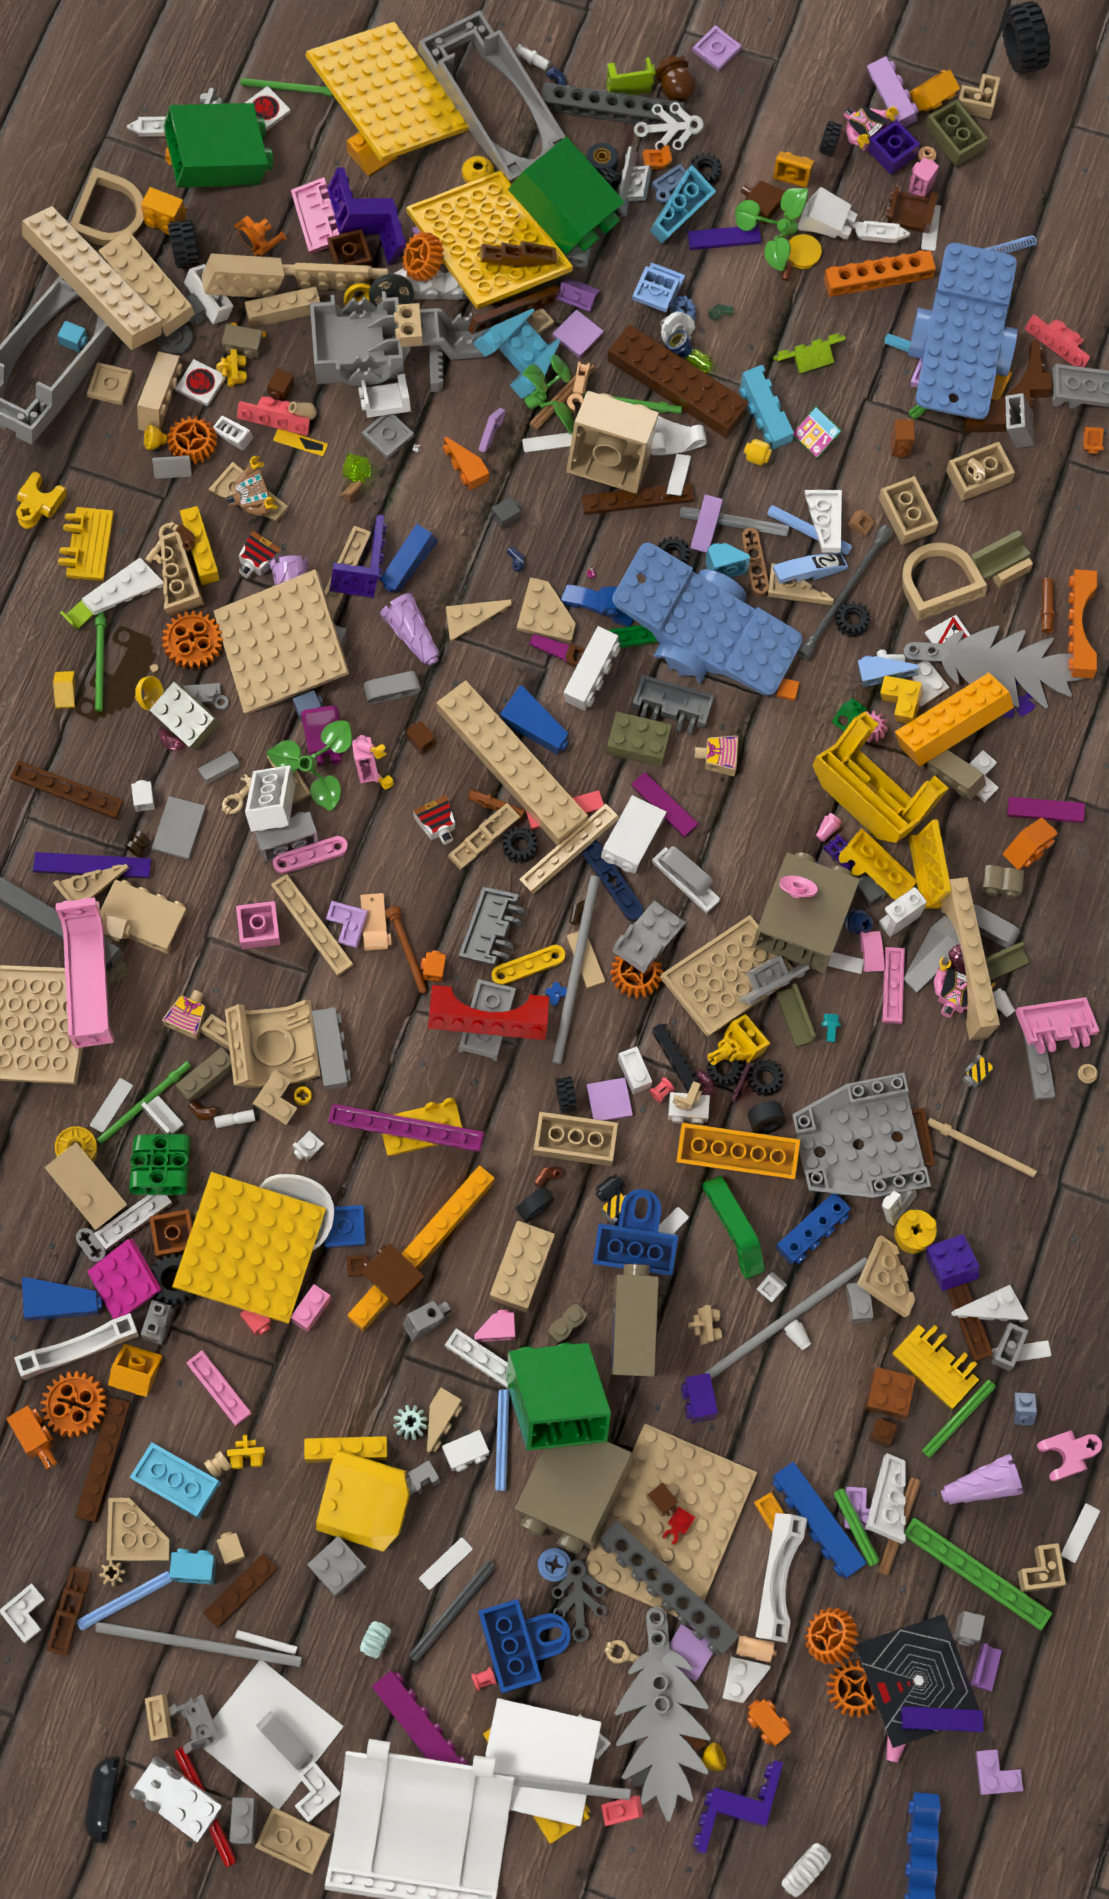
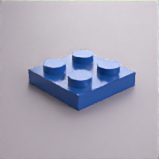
[325,1205,365,1248]

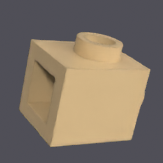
[102,914,132,942]

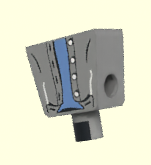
[403,1301,451,1341]

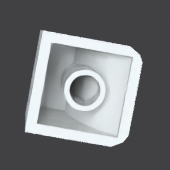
[798,187,857,239]

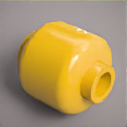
[743,439,772,466]

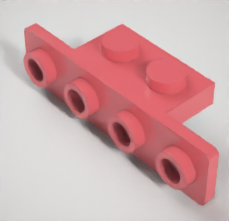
[1025,315,1091,368]
[237,396,310,436]

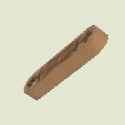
[742,528,769,597]

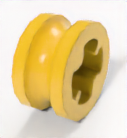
[294,1086,312,1106]

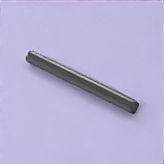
[409,1561,495,1662]

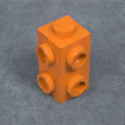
[747,1699,791,1747]

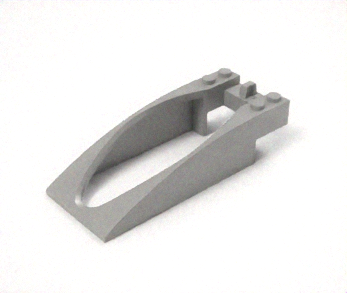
[418,10,565,182]
[0,276,113,445]

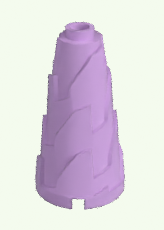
[270,555,308,585]
[380,593,439,666]
[941,1454,1023,1505]

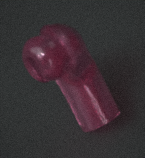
[157,729,184,750]
[695,1070,715,1097]

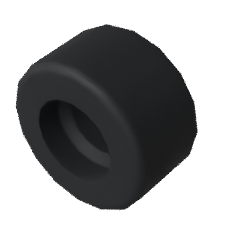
[747,1101,786,1134]

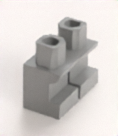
[141,1300,174,1345]
[406,1461,441,1495]

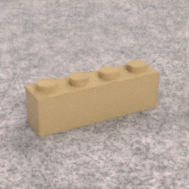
[245,287,320,328]

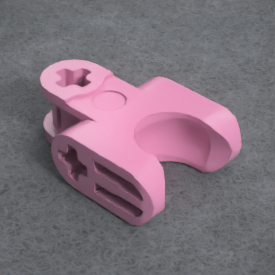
[1037,1430,1102,1482]

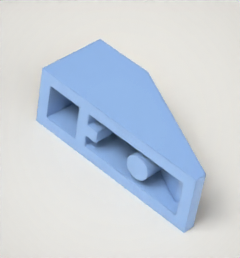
[858,656,919,688]

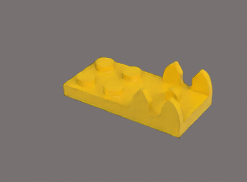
[839,828,917,900]
[382,1098,462,1157]

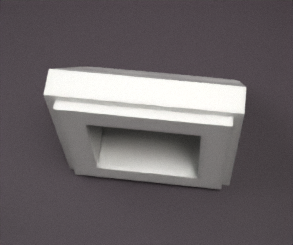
[757,1272,787,1302]

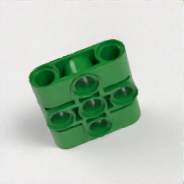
[129,1134,191,1195]

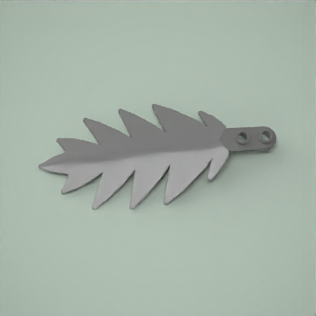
[904,625,1085,709]
[615,1607,711,1821]

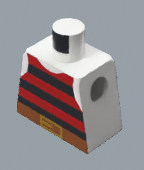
[239,531,283,578]
[413,795,455,845]

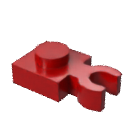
[662,1506,696,1545]

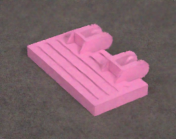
[291,177,339,254]
[1015,997,1100,1054]

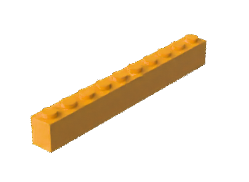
[347,1165,495,1332]

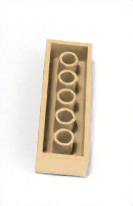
[98,229,195,337]

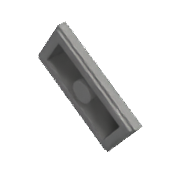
[152,456,192,479]
[198,751,240,785]

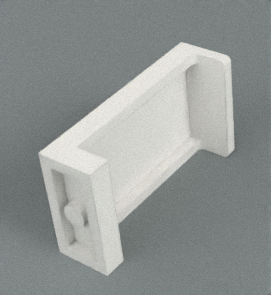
[601,795,666,874]

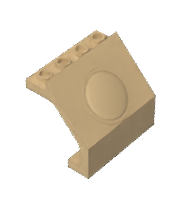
[225,999,320,1088]

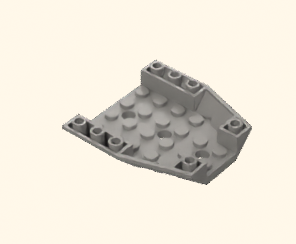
[792,1073,931,1198]

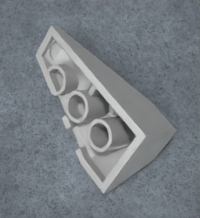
[904,915,962,993]

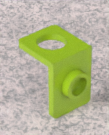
[60,600,94,630]

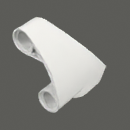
[651,416,707,455]

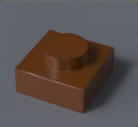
[346,1254,367,1277]

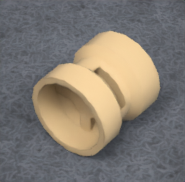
[203,1451,232,1479]

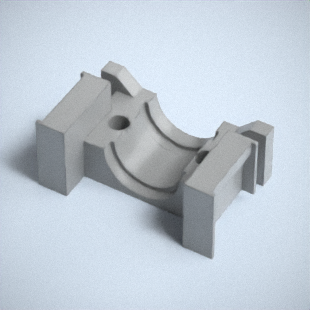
[169,1695,219,1755]

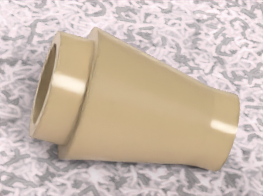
[289,402,316,420]

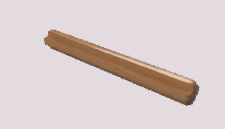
[530,363,595,430]
[878,1478,921,1576]

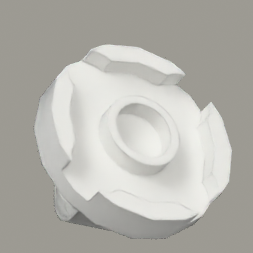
[660,312,695,345]

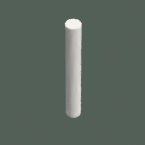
[235,1630,297,1655]

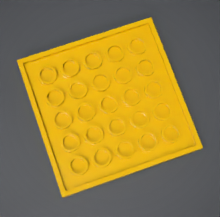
[172,1172,326,1324]

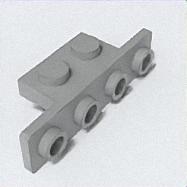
[618,146,652,216]
[739,955,810,1004]

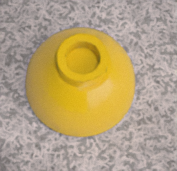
[144,424,167,450]
[700,1742,727,1772]

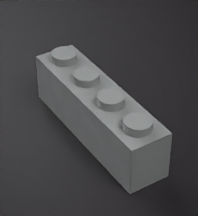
[312,1007,351,1091]

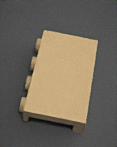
[100,879,188,955]

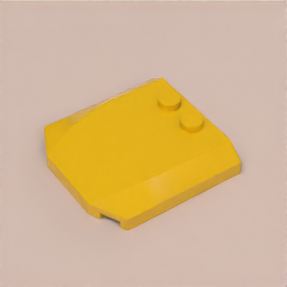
[316,1450,410,1551]

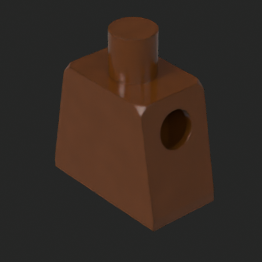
[741,181,786,225]

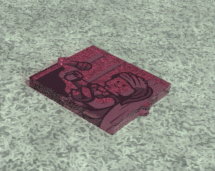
[731,1062,751,1102]

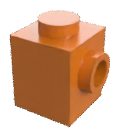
[420,951,446,982]

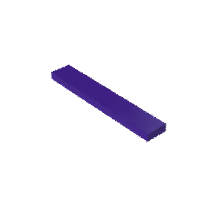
[33,852,151,879]

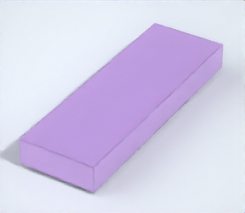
[690,495,723,553]

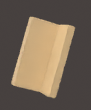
[992,558,1033,588]

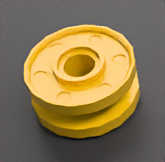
[55,1126,98,1162]

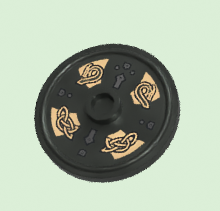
[369,274,414,306]

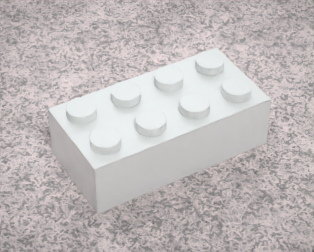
[564,626,621,711]
[245,765,296,832]

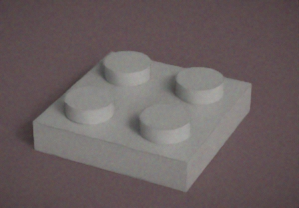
[362,414,414,460]

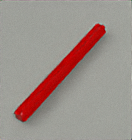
[174,1747,236,1867]

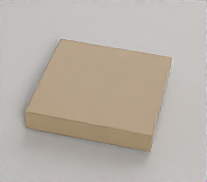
[87,362,133,405]

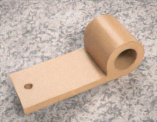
[360,893,392,951]

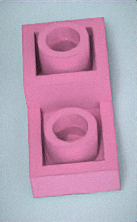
[860,931,885,972]

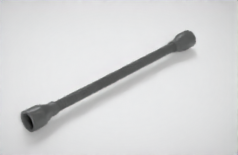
[797,525,894,660]

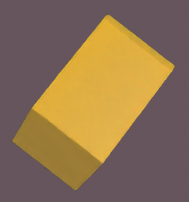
[53,671,75,709]

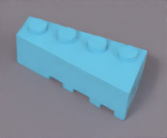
[649,165,716,244]
[739,364,794,450]

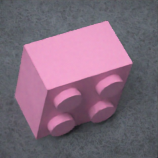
[236,901,280,950]

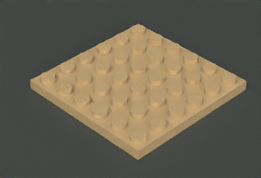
[214,569,349,715]
[0,965,83,1085]

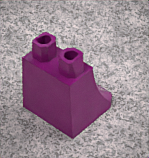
[301,706,343,767]

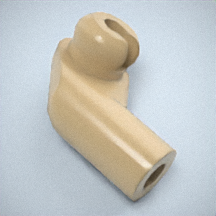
[967,457,986,483]

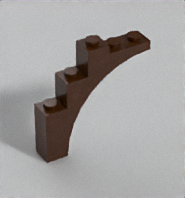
[963,340,1053,433]

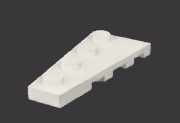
[805,490,842,553]
[82,558,164,615]
[866,1453,906,1544]

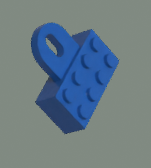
[593,1189,678,1276]
[478,1599,570,1695]

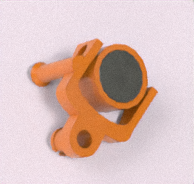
[234,216,287,256]

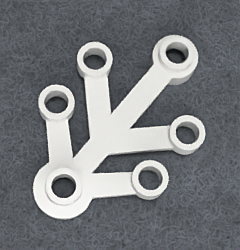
[634,102,703,150]

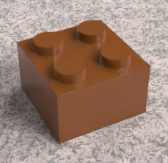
[149,1209,193,1260]
[865,1367,916,1420]

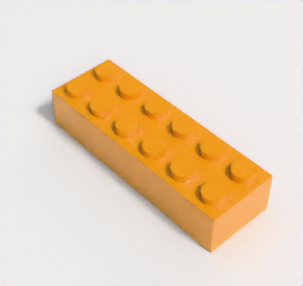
[895,673,1014,767]
[676,1123,800,1179]

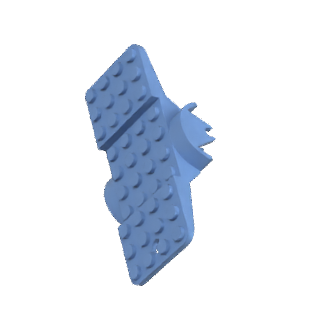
[908,243,1018,420]
[612,543,802,696]

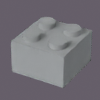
[307,1536,367,1597]

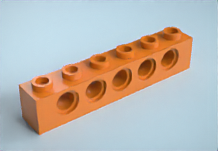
[824,250,936,297]

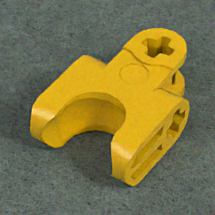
[16,472,67,529]

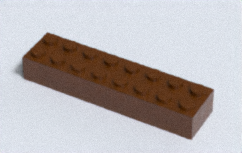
[607,324,749,439]

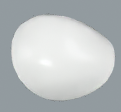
[260,1174,334,1250]

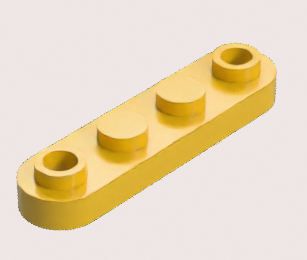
[492,945,565,986]

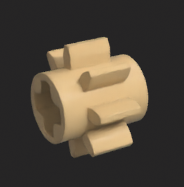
[99,1560,126,1587]

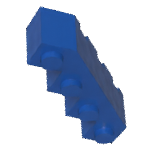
[904,1792,940,1899]

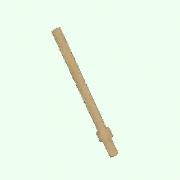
[927,1118,1037,1178]

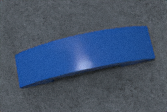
[561,585,633,627]

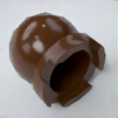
[655,55,696,102]

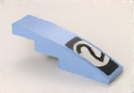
[773,553,848,584]

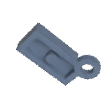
[652,164,686,203]

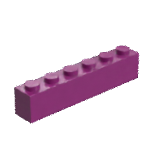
[371,1671,470,1766]

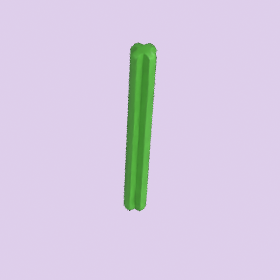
[922,1380,996,1458]

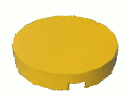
[788,234,822,269]

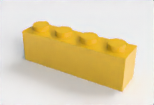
[180,506,220,585]
[304,1436,387,1463]

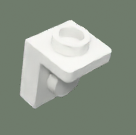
[292,1131,324,1162]

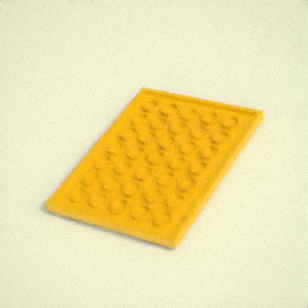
[305,22,469,162]
[406,171,573,309]

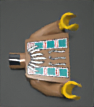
[226,456,278,516]

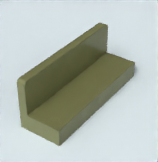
[971,530,1030,580]
[985,941,1030,982]
[776,983,816,1048]

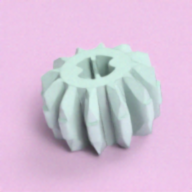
[394,1405,428,1440]
[360,1621,391,1659]

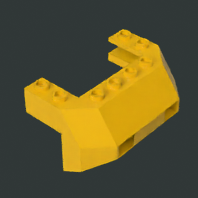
[812,712,949,843]

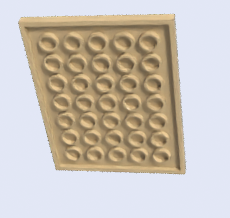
[585,1424,757,1622]

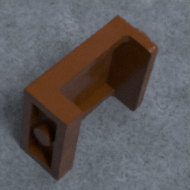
[885,186,938,234]
[361,1243,425,1309]

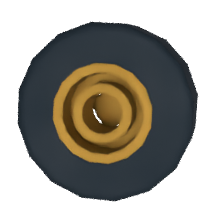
[586,143,618,173]

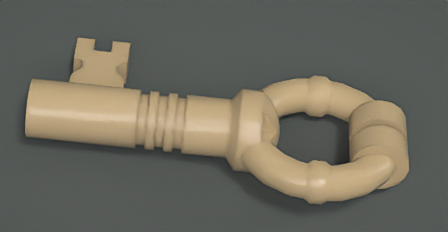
[145,522,178,565]
[221,774,252,815]
[604,1640,644,1673]

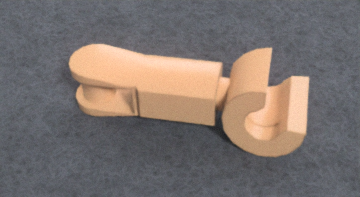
[567,362,591,414]

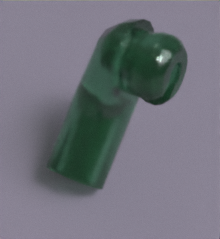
[708,304,734,320]

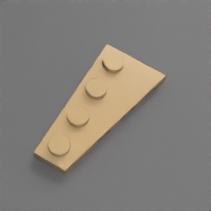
[208,462,289,522]

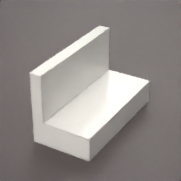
[141,1096,184,1134]

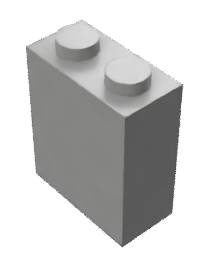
[1005,393,1034,448]

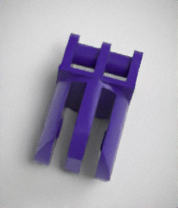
[823,835,855,870]

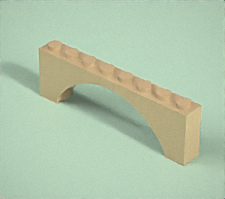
[941,877,1000,1041]

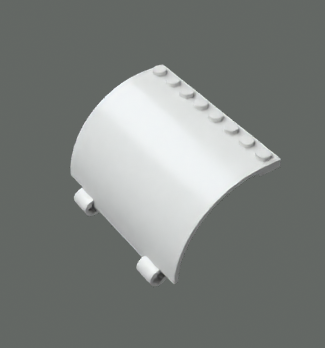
[325,1739,514,1899]

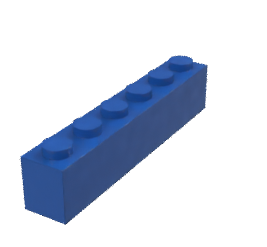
[772,1461,866,1580]

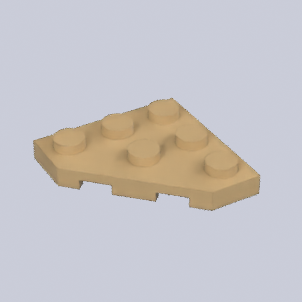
[517,577,576,643]
[857,1235,915,1318]
[106,1498,170,1561]

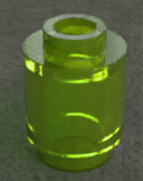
[685,348,713,372]

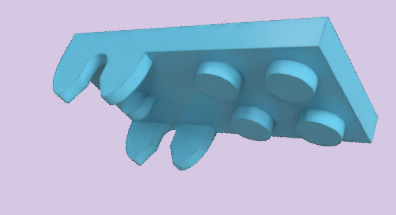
[130,1442,221,1519]

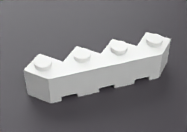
[394,268,470,300]

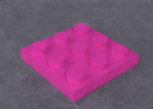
[87,1238,162,1319]

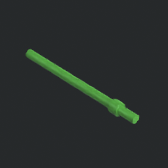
[241,78,333,97]
[582,392,682,414]
[95,611,107,712]
[97,1061,191,1145]

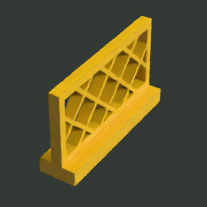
[908,819,951,909]

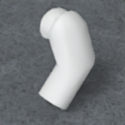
[877,650,905,662]

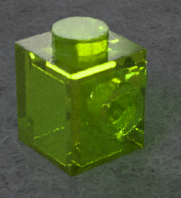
[342,453,372,483]

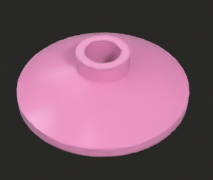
[779,875,818,898]

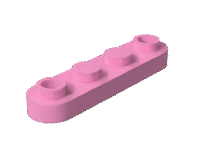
[273,836,348,874]

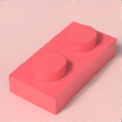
[601,1795,644,1826]

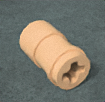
[736,1635,777,1663]

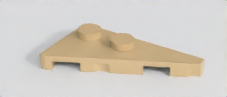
[768,563,834,605]
[446,600,511,642]
[53,864,129,901]

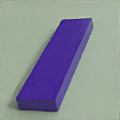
[687,225,761,250]
[901,1707,983,1733]

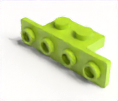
[773,333,846,373]

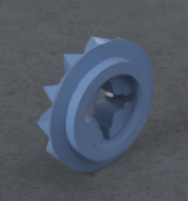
[670,296,698,320]
[538,1548,570,1582]

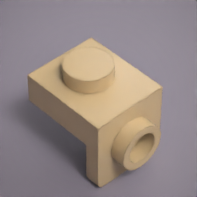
[672,1081,702,1110]

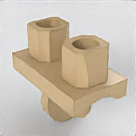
[688,1305,722,1345]

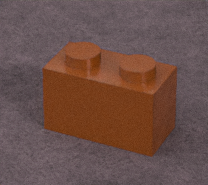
[890,419,915,458]

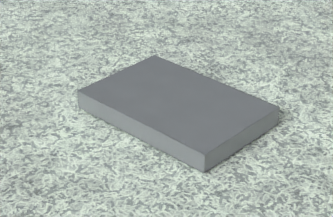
[152,796,206,860]

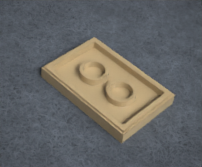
[255,1807,331,1874]

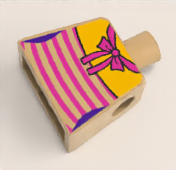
[694,736,738,776]
[162,990,207,1041]

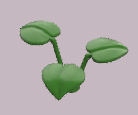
[735,188,809,271]
[522,354,574,434]
[266,720,352,811]

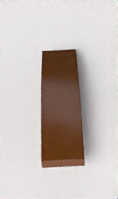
[480,241,557,266]
[46,1566,92,1656]

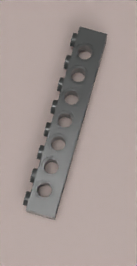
[541,83,684,131]
[600,1521,739,1656]

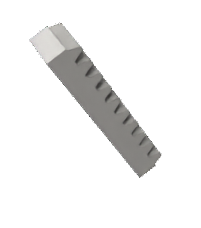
[430,345,443,392]

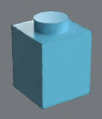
[57,321,88,352]

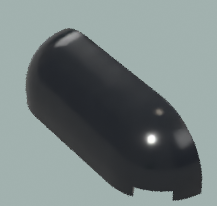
[85,1757,120,1844]

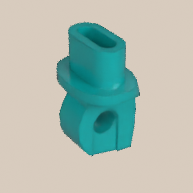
[821,1014,841,1043]

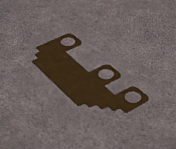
[75,626,156,721]

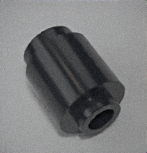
[596,1174,625,1202]

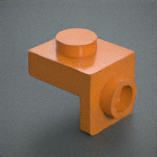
[642,145,672,170]
[1082,427,1104,454]

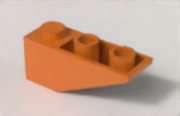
[442,437,489,490]

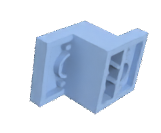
[632,263,685,312]

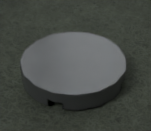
[156,324,193,356]

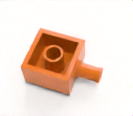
[1003,817,1058,870]
[6,1406,58,1470]

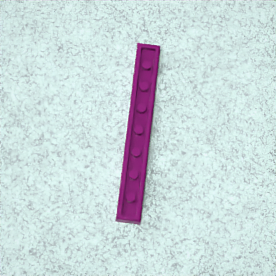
[328,1103,485,1153]

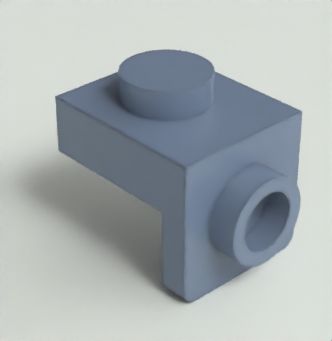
[1014,1392,1037,1425]

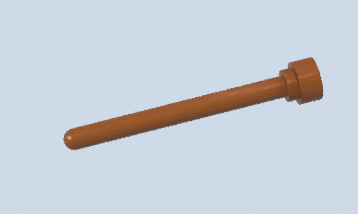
[385,906,427,994]

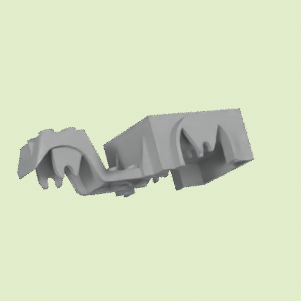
[310,291,490,386]

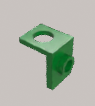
[832,698,867,732]

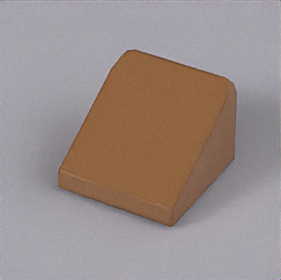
[341,481,362,503]
[847,510,876,536]

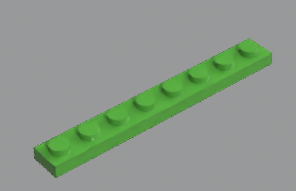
[904,1518,1052,1631]

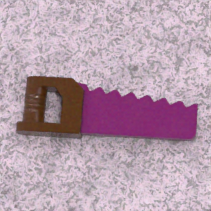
[529,634,586,667]

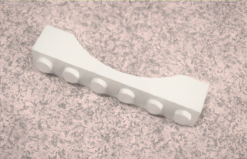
[14,1313,139,1380]
[756,1513,807,1643]

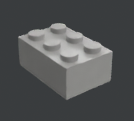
[254,812,318,863]

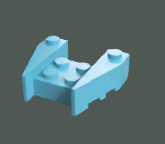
[473,309,560,399]

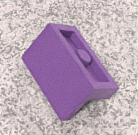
[556,278,600,312]
[971,1643,1002,1692]

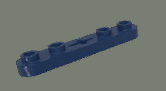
[582,840,643,921]

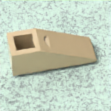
[427,1387,463,1455]

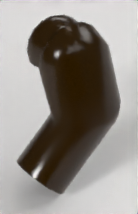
[569,900,585,925]

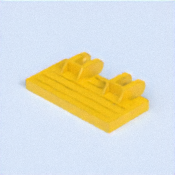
[58,507,114,581]
[891,1325,979,1410]

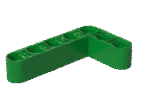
[702,1175,765,1280]

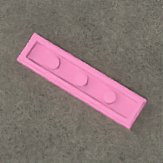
[882,947,905,1024]
[186,1350,252,1426]

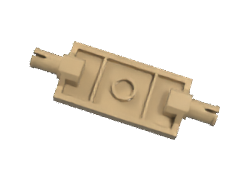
[282,263,388,292]

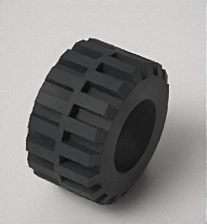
[168,219,200,268]
[150,1254,197,1308]

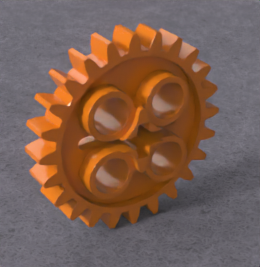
[161,610,223,670]
[41,1371,108,1438]

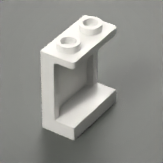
[358,374,411,418]
[879,887,927,937]

